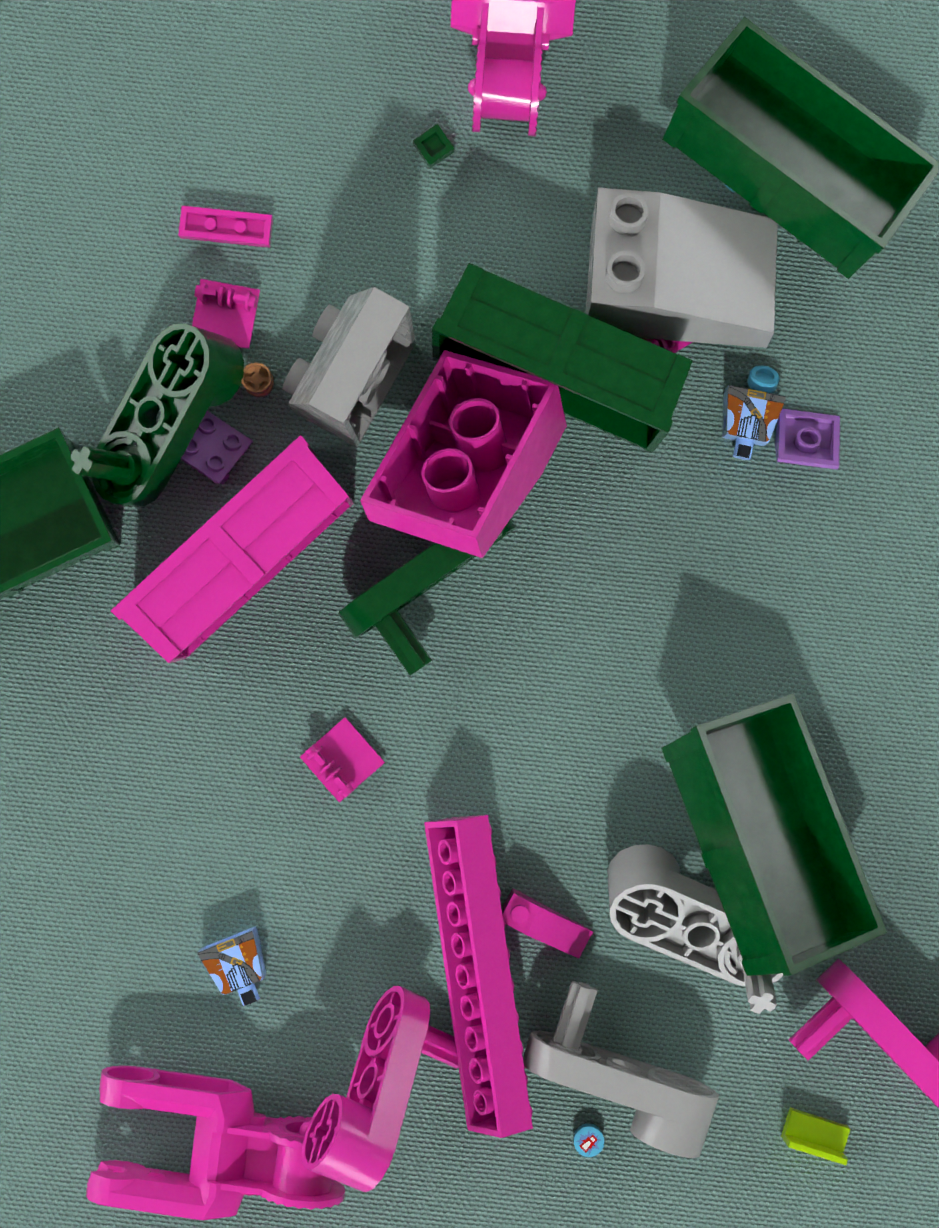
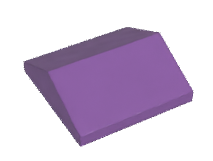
[775,409,840,470]

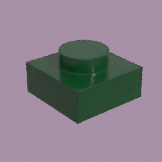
[413,124,455,169]

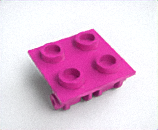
[192,279,260,349]
[300,717,385,803]

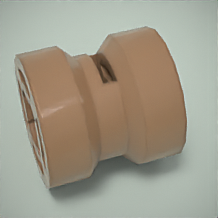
[241,362,274,397]

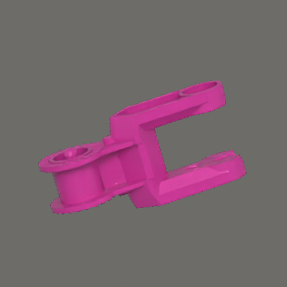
[450,0,576,137]
[86,1066,345,1220]

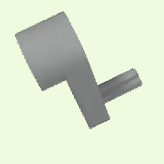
[607,844,784,1014]
[523,981,719,1158]

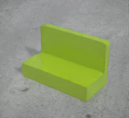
[781,1107,850,1165]

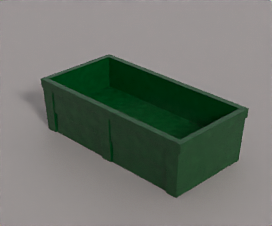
[662,16,939,279]
[432,263,693,453]
[0,427,120,599]
[661,693,887,976]

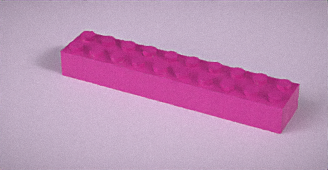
[424,815,533,1138]

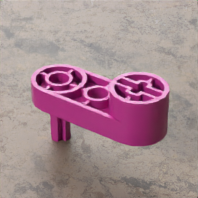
[788,959,939,1108]
[302,986,459,1192]

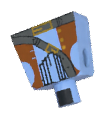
[722,385,786,460]
[198,926,266,1006]

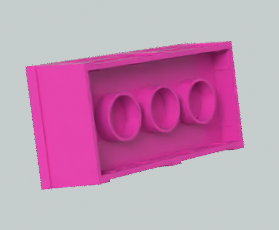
[111,435,354,663]

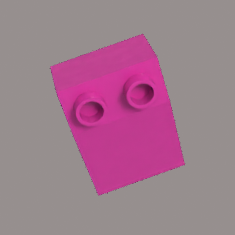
[360,350,567,558]

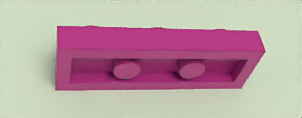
[178,206,273,248]

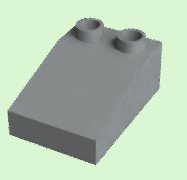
[586,188,777,348]
[282,287,416,448]

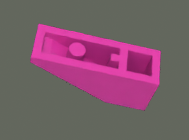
[502,888,593,958]

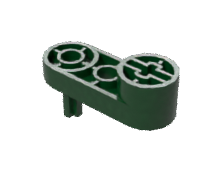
[70,323,244,507]
[338,518,517,676]

